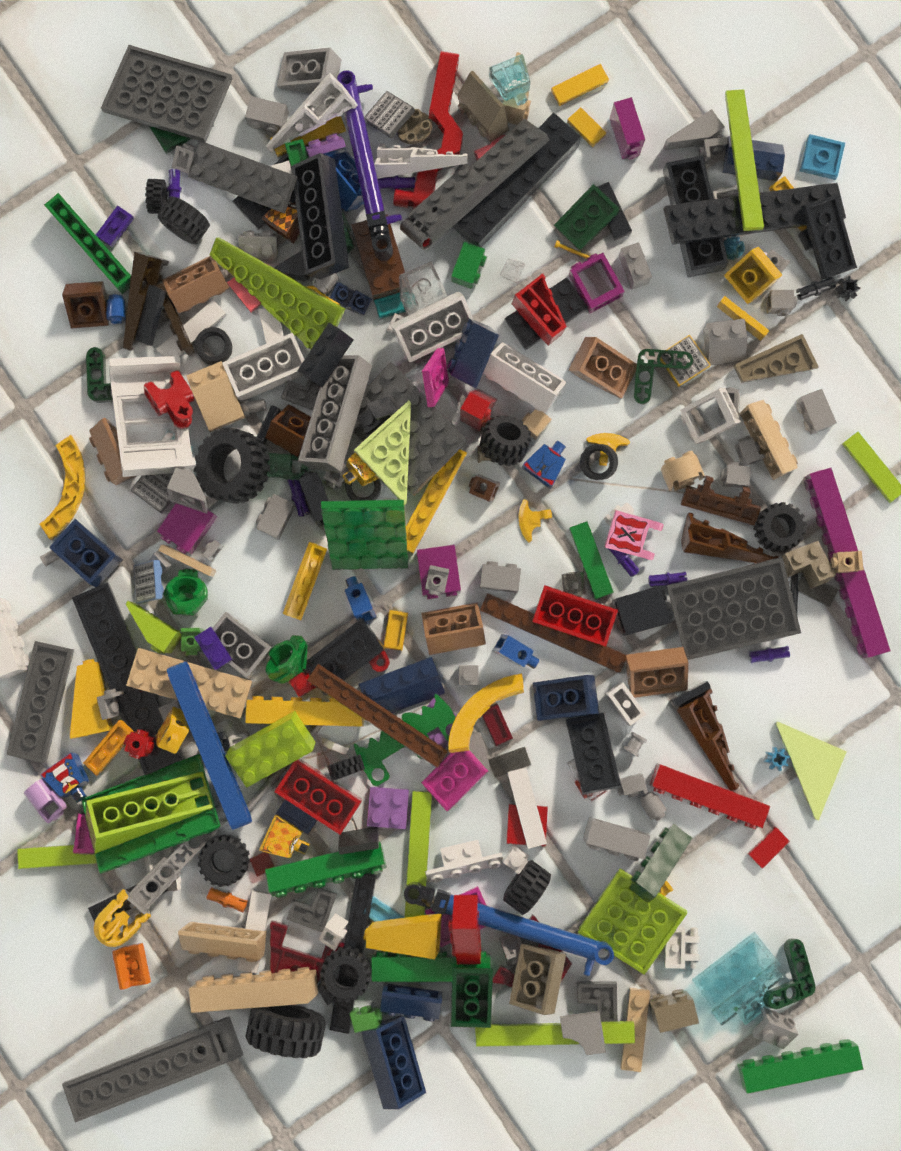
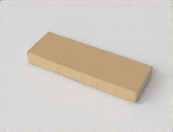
[158,544,216,577]

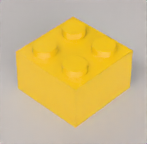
[724,247,783,304]

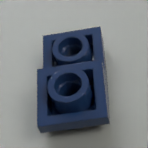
[329,282,372,316]

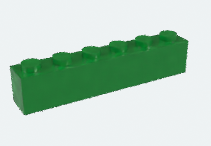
[44,193,131,295]
[265,841,387,898]
[372,950,491,982]
[737,1039,864,1094]

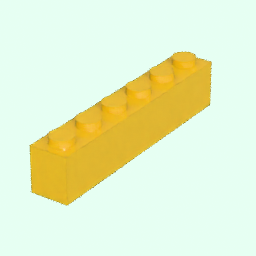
[245,696,364,727]

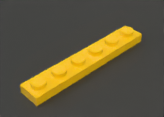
[406,449,467,554]

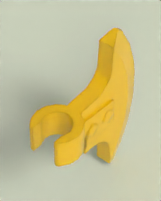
[586,433,630,466]
[518,499,552,543]

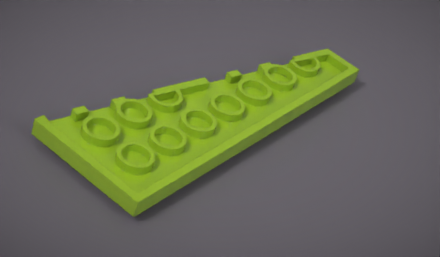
[209,237,345,350]

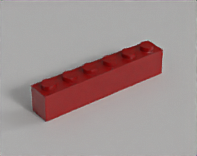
[649,763,770,830]

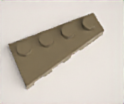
[733,334,819,383]

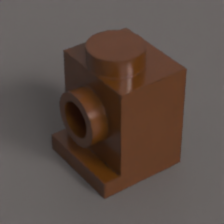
[469,474,500,502]

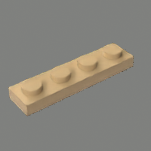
[620,988,650,1072]

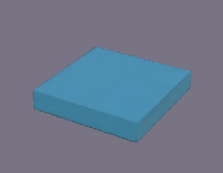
[800,134,845,180]

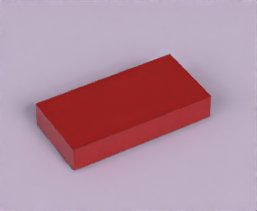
[747,827,790,869]

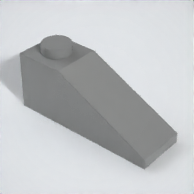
[663,109,725,150]

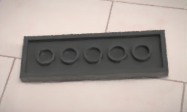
[188,141,297,213]
[6,641,74,763]

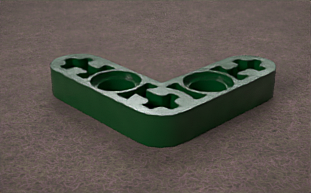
[86,347,113,403]
[634,349,694,405]
[763,938,816,1010]

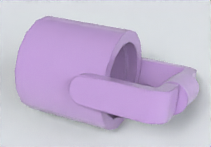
[24,778,67,823]

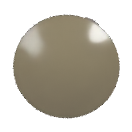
[397,109,433,144]

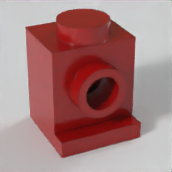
[289,671,317,697]

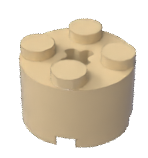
[661,451,705,491]

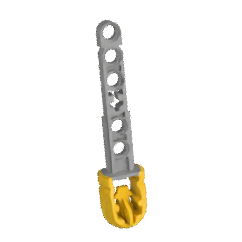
[93,804,228,947]

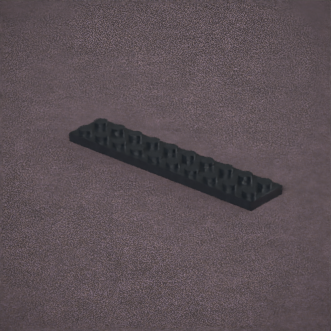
[663,182,846,245]
[72,582,182,776]

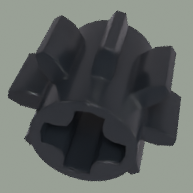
[835,276,861,302]

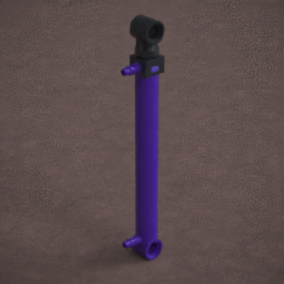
[337,70,402,261]

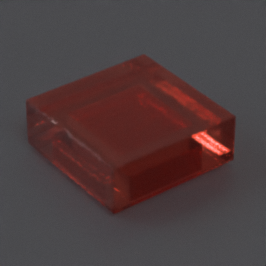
[250,852,275,877]

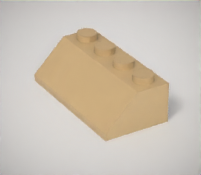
[740,400,798,480]
[178,922,267,962]

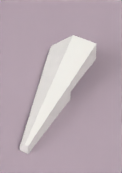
[266,72,358,152]
[374,144,468,179]

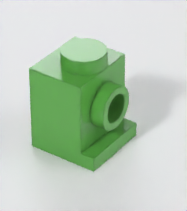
[181,628,204,656]
[350,1005,383,1033]

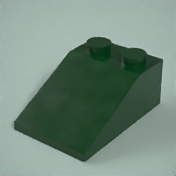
[451,967,493,1028]

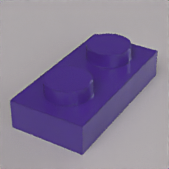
[95,205,134,247]
[194,627,233,670]

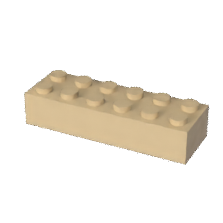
[126,648,252,719]
[189,967,318,1013]

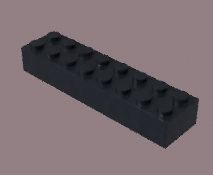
[452,112,581,248]

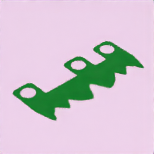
[354,694,456,786]

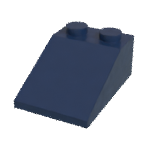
[49,519,123,587]
[533,675,599,721]

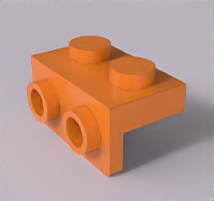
[112,943,151,990]

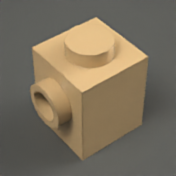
[522,409,552,440]

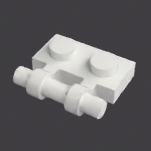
[664,927,700,969]

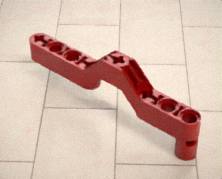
[393,51,463,209]

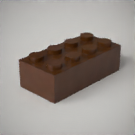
[351,214,409,301]

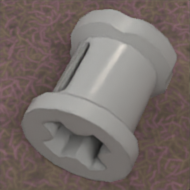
[623,732,647,757]

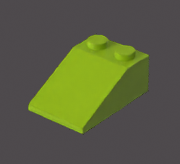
[126,601,181,654]

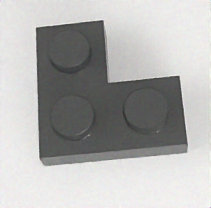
[281,379,320,411]
[287,888,337,932]
[577,981,618,1022]

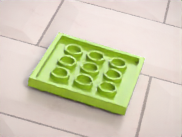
[577,868,687,975]

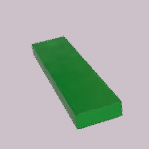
[569,521,614,599]

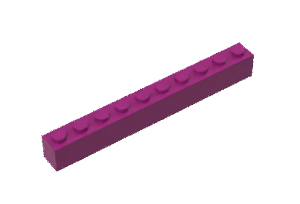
[804,467,891,658]

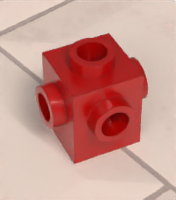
[124,729,154,759]

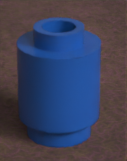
[106,294,126,324]

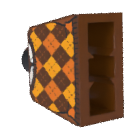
[261,200,300,244]

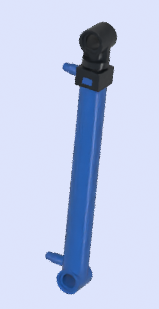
[404,882,614,976]

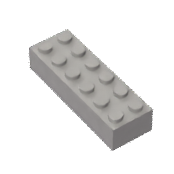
[298,355,372,472]

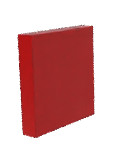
[506,804,548,846]

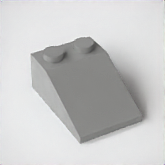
[277,48,342,94]

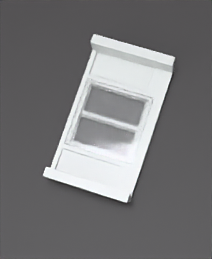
[109,356,196,477]

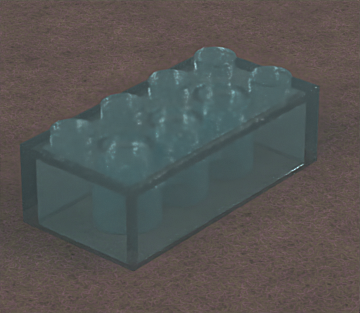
[692,931,781,1015]

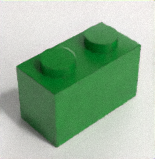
[451,242,487,289]

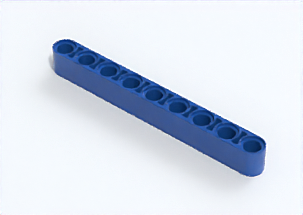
[167,661,252,830]

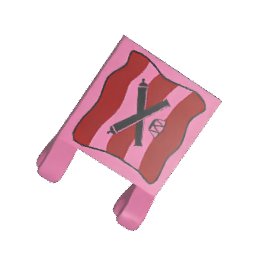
[604,510,664,560]

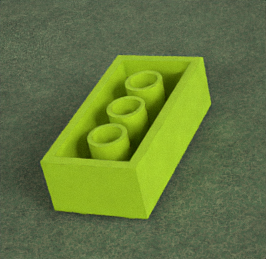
[225,711,316,788]

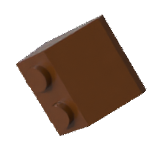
[62,281,109,329]
[265,404,311,457]

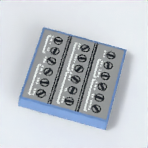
[134,560,164,604]

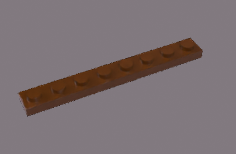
[480,593,626,673]
[307,664,448,768]

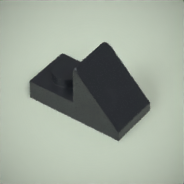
[357,396,398,435]

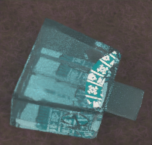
[489,54,530,106]

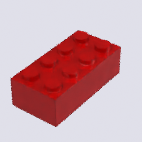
[274,759,363,835]

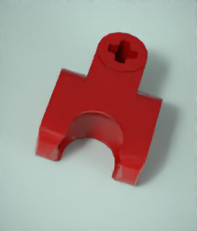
[143,371,194,429]

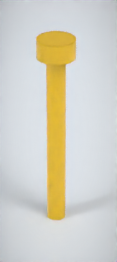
[554,240,590,259]

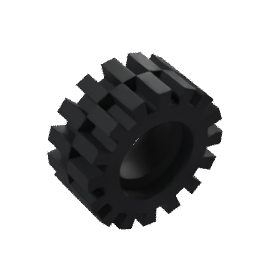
[145,178,168,214]
[327,754,365,781]

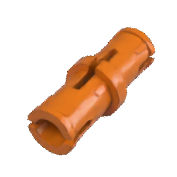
[206,887,248,913]

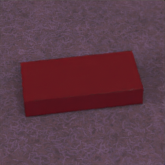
[482,703,513,746]

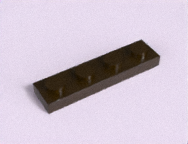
[156,283,195,356]

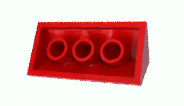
[532,585,618,647]

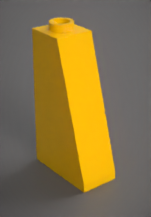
[70,659,113,739]
[364,913,442,959]

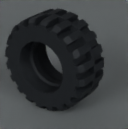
[194,428,270,504]
[245,1005,326,1058]

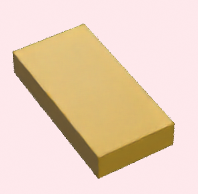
[567,107,606,148]
[384,610,408,651]

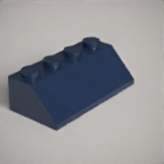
[359,657,445,713]
[361,1015,426,1109]

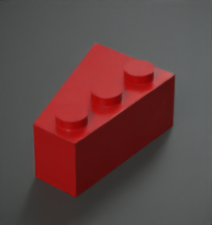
[511,273,567,346]
[460,389,497,431]
[449,895,481,964]

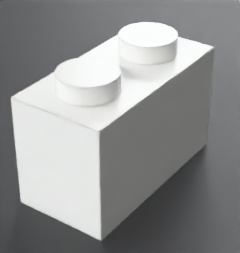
[605,683,646,726]

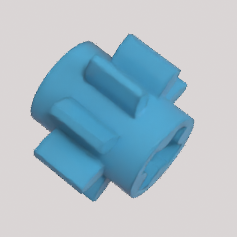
[723,236,745,260]
[764,747,790,771]

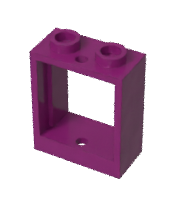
[568,253,625,314]

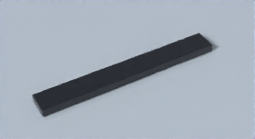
[329,873,377,1034]

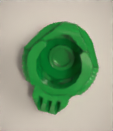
[163,568,208,616]
[265,635,308,684]

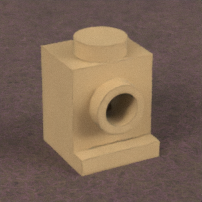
[831,551,864,573]

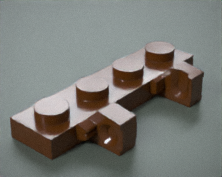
[681,475,761,525]

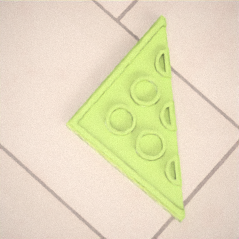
[354,400,411,506]
[775,721,847,821]

